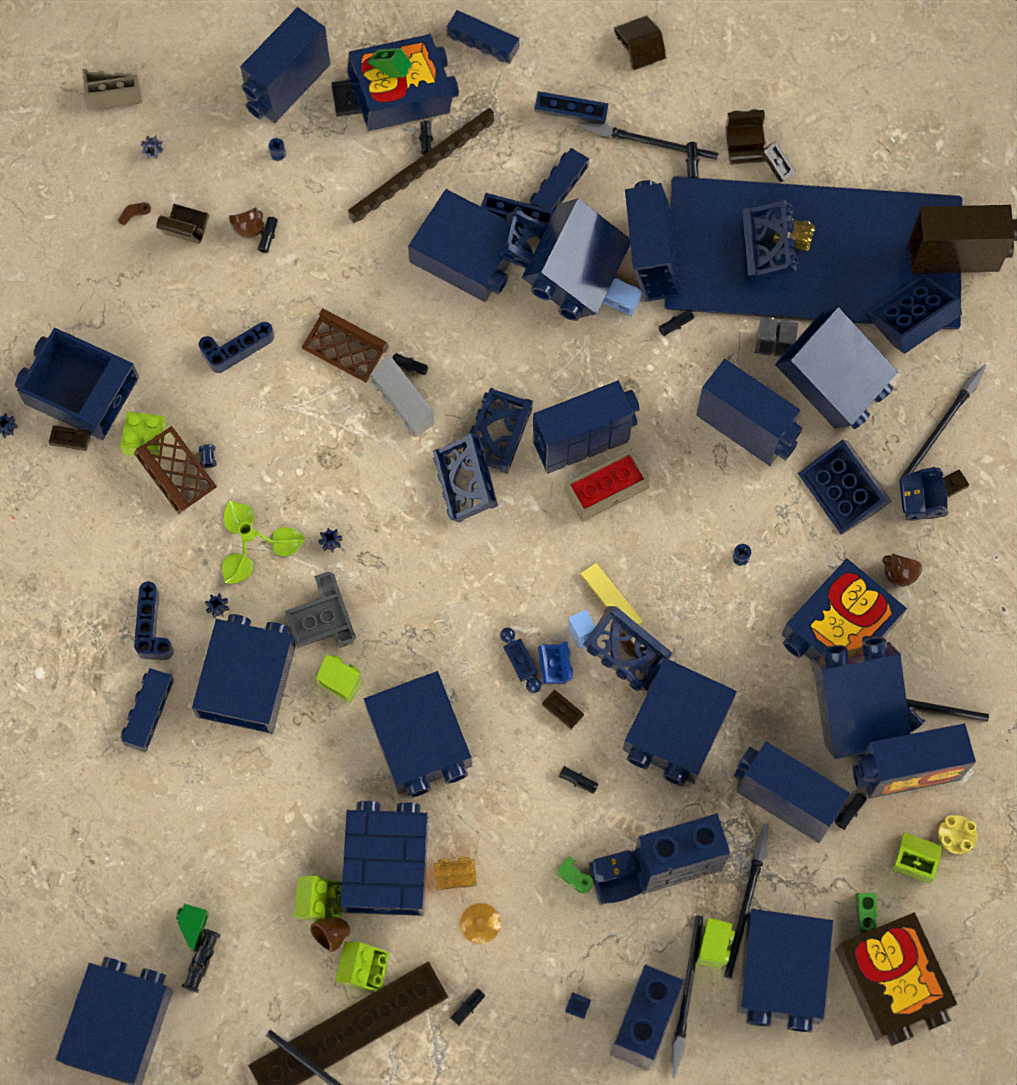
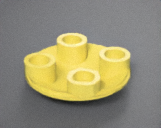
[938,815,978,854]

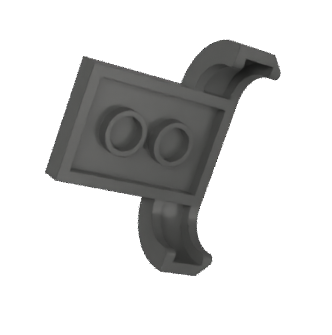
[285,572,356,648]

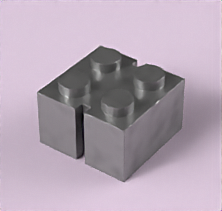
[754,317,798,357]

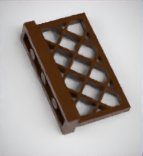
[301,308,389,383]
[133,426,217,514]

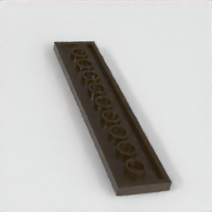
[248,961,449,1085]

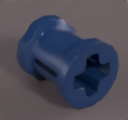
[268,138,286,161]
[199,444,217,468]
[733,544,751,566]
[908,706,925,732]

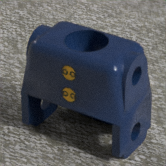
[899,467,948,521]
[589,850,646,906]

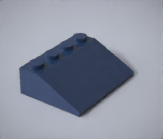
[866,274,962,354]
[798,439,892,535]

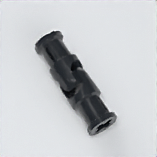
[181,929,221,993]

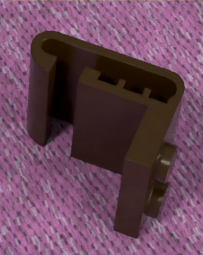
[614,15,666,70]
[725,109,766,165]
[156,204,210,244]

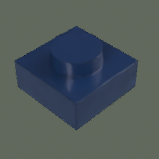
[565,992,591,1020]

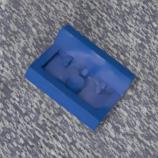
[538,642,573,684]

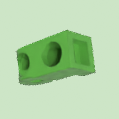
[556,856,593,894]
[855,893,877,931]

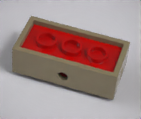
[564,449,650,522]

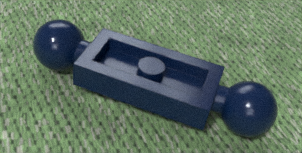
[500,627,542,693]

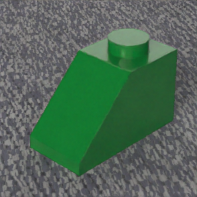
[368,48,413,78]
[176,903,209,952]

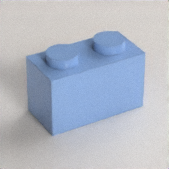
[602,277,642,317]
[568,609,595,649]

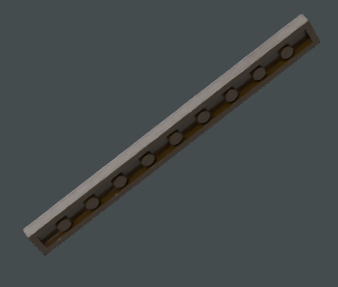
[348,107,494,223]

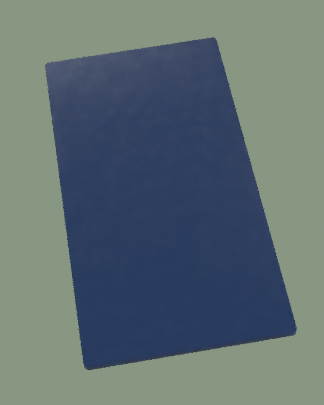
[664,176,962,330]

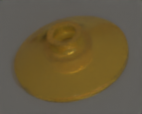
[460,903,501,944]

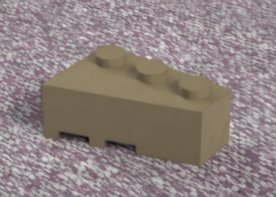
[82,69,142,110]

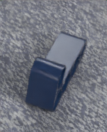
[198,322,274,373]
[134,581,174,660]

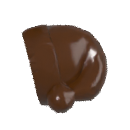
[229,207,265,238]
[882,553,922,587]
[310,917,351,952]

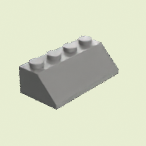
[371,355,434,437]

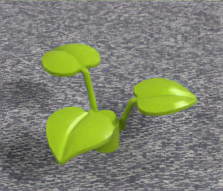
[222,500,305,584]

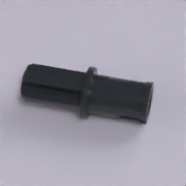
[419,120,433,155]
[685,142,700,178]
[258,217,278,253]
[658,310,694,336]
[392,353,429,375]
[559,766,598,794]
[835,793,867,830]
[450,988,485,1027]

